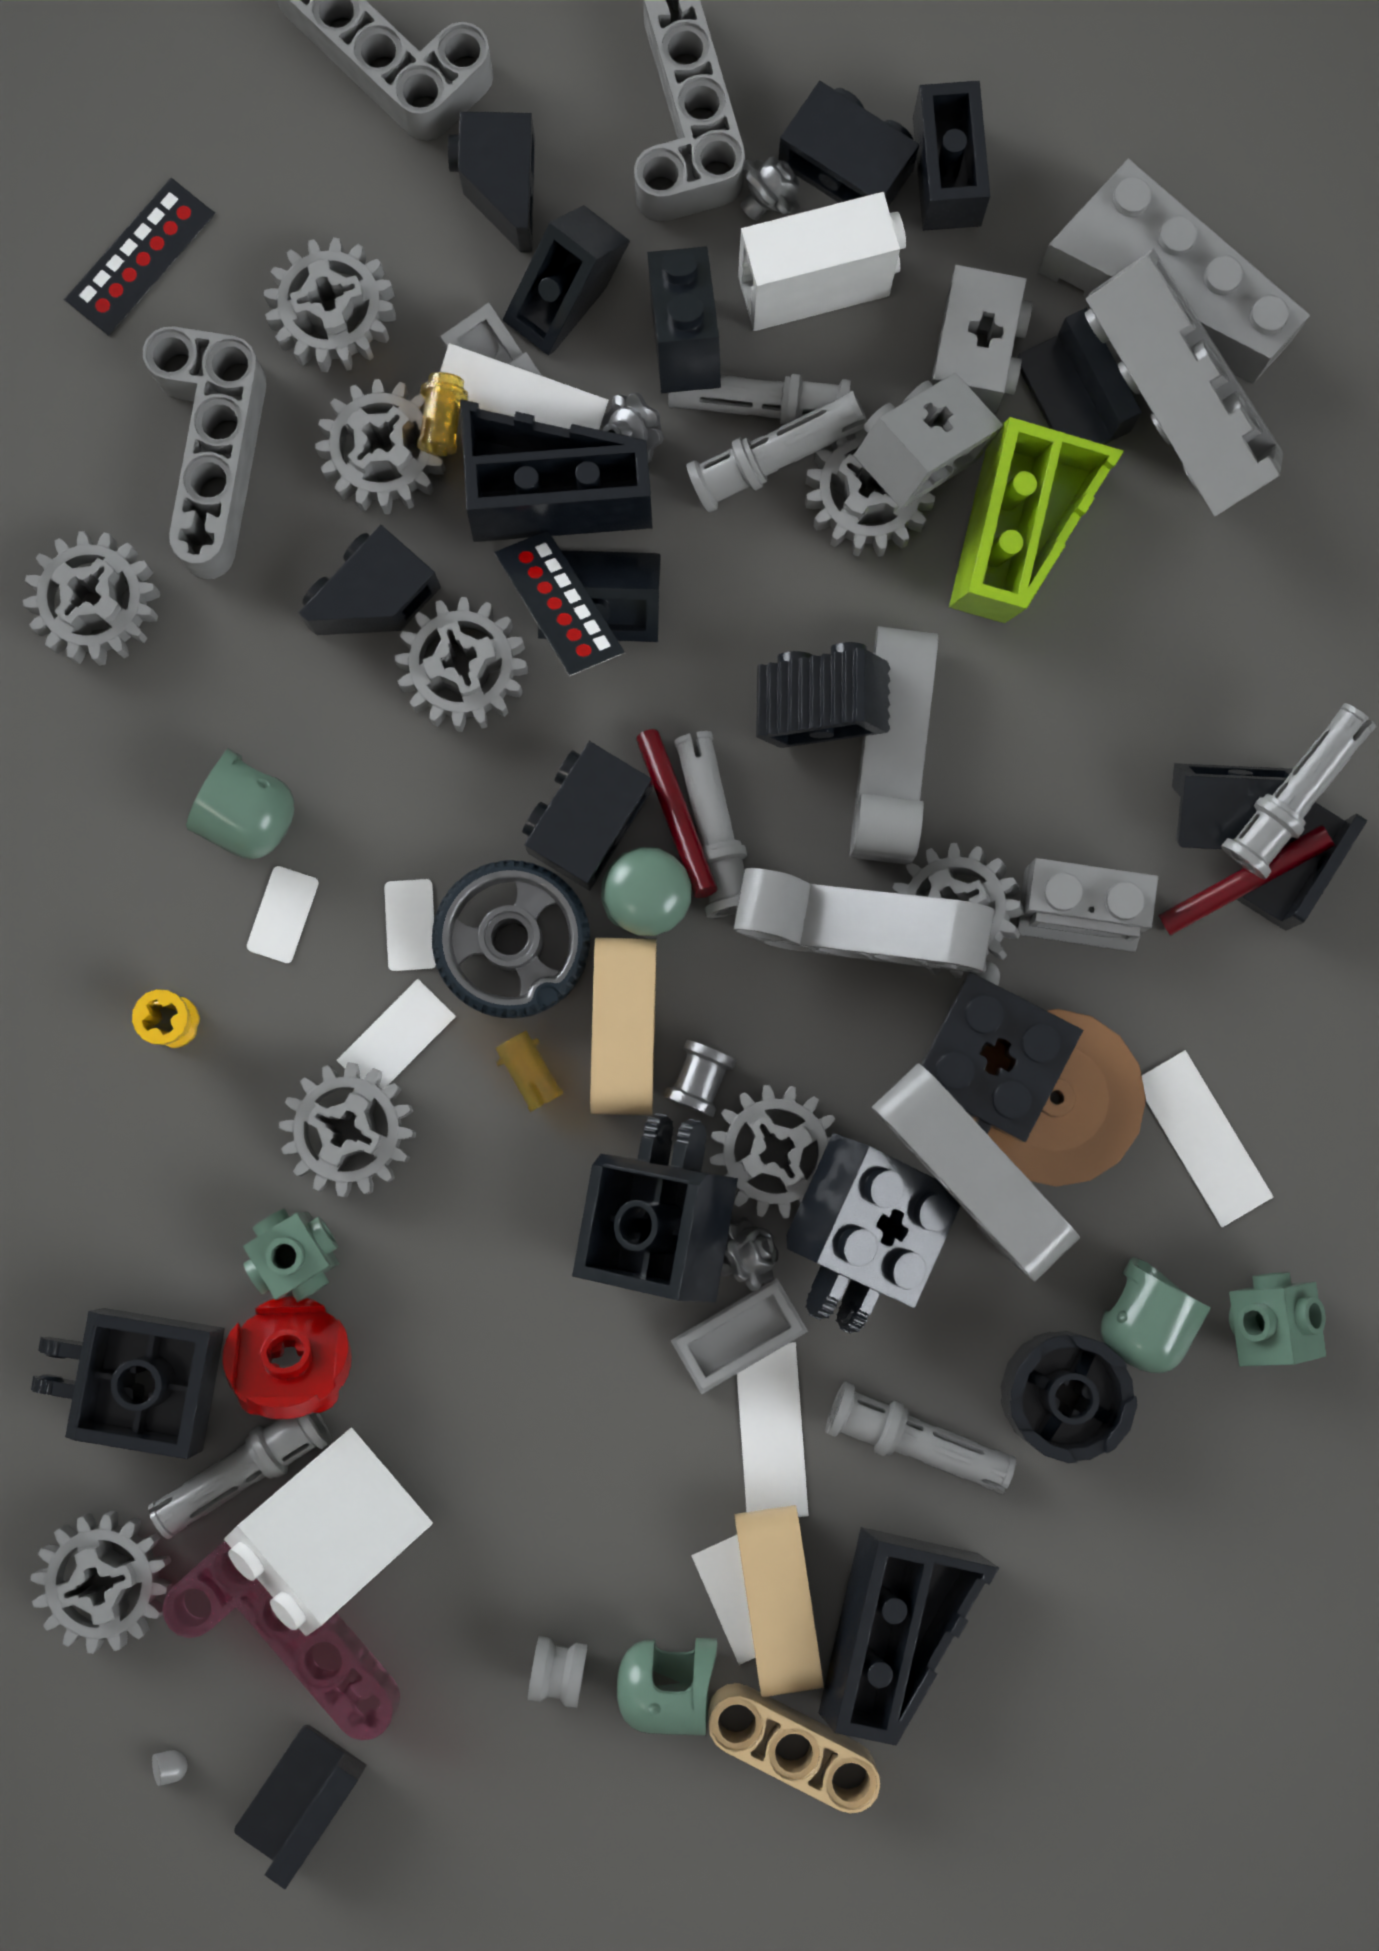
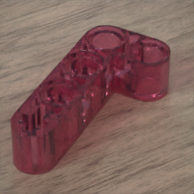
[162,1541,400,1741]

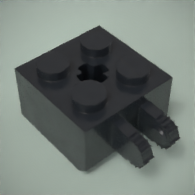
[920,972,1084,1142]
[572,1113,738,1302]
[786,1133,961,1334]
[31,1308,225,1459]

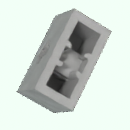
[931,265,1033,413]
[853,372,1004,509]

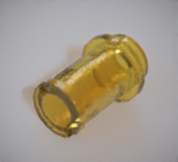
[417,372,469,456]
[495,1030,564,1112]

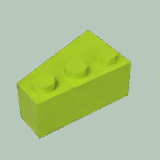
[949,417,1124,623]

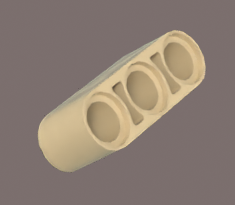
[590,937,657,1116]
[734,1505,824,1697]
[708,1683,880,1814]

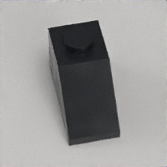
[448,111,535,252]
[502,205,630,355]

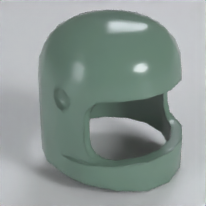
[186,748,294,859]
[601,847,692,936]
[1100,1257,1211,1373]
[617,1638,717,1736]

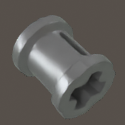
[663,1040,737,1117]

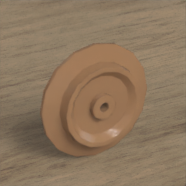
[972,1009,1146,1187]

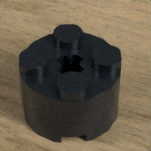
[1001,1331,1137,1463]

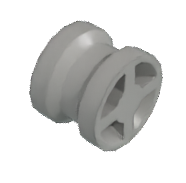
[527,1636,588,1709]

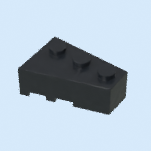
[460,399,653,542]
[818,1527,999,1746]

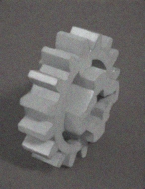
[264,237,396,372]
[315,379,449,514]
[805,429,936,557]
[23,531,160,666]
[395,597,528,732]
[892,843,1024,979]
[279,1062,416,1197]
[709,1085,835,1218]
[30,1511,173,1654]

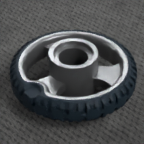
[432,860,590,1018]

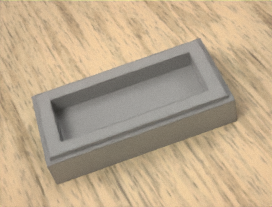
[670,1278,808,1395]

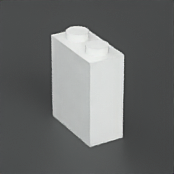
[738,192,906,331]
[224,1427,433,1637]

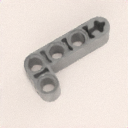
[277,0,494,141]
[634,0,745,221]
[143,326,266,579]
[849,626,938,865]
[733,868,995,973]
[871,1063,1080,1282]

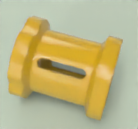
[132,989,200,1048]

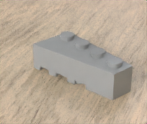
[1038,158,1310,384]
[1085,248,1283,517]

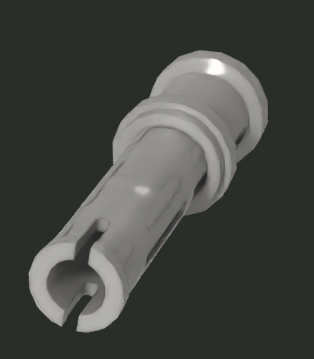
[668,374,851,425]
[686,391,868,513]
[1221,703,1377,880]
[674,731,748,918]
[825,1381,1016,1495]
[148,1412,332,1539]

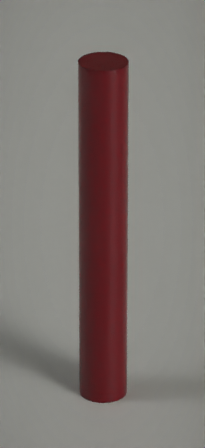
[636,729,718,898]
[1158,824,1335,936]

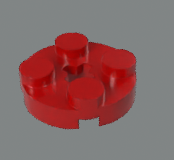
[223,1296,352,1419]

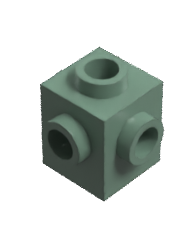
[243,1208,340,1302]
[1229,1272,1326,1367]

